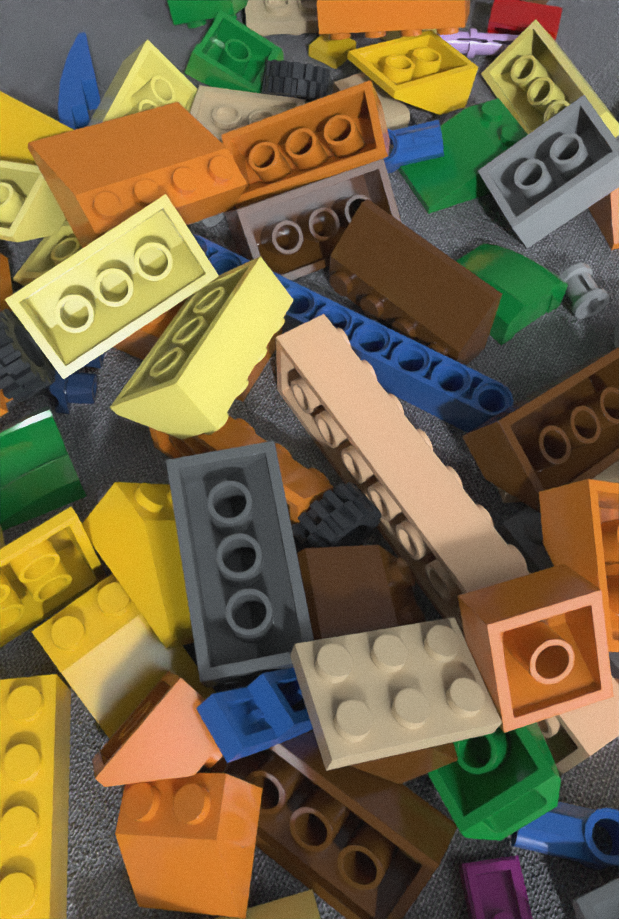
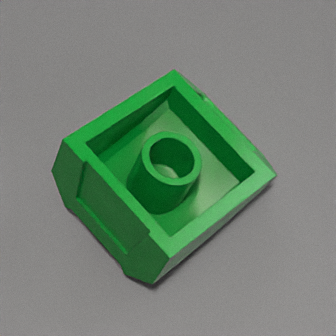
[185,10,284,94]
[456,243,569,346]
[0,406,87,531]
[428,722,561,841]

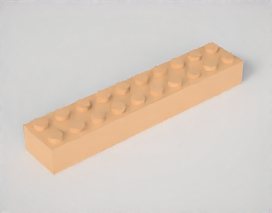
[276,314,619,776]

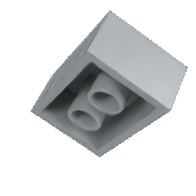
[478,95,619,248]

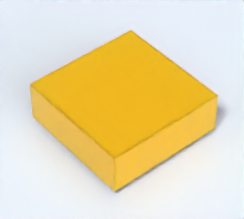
[309,34,356,69]

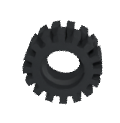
[262,60,330,102]
[0,309,56,403]
[292,482,382,553]

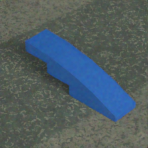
[58,32,101,130]
[196,667,313,763]

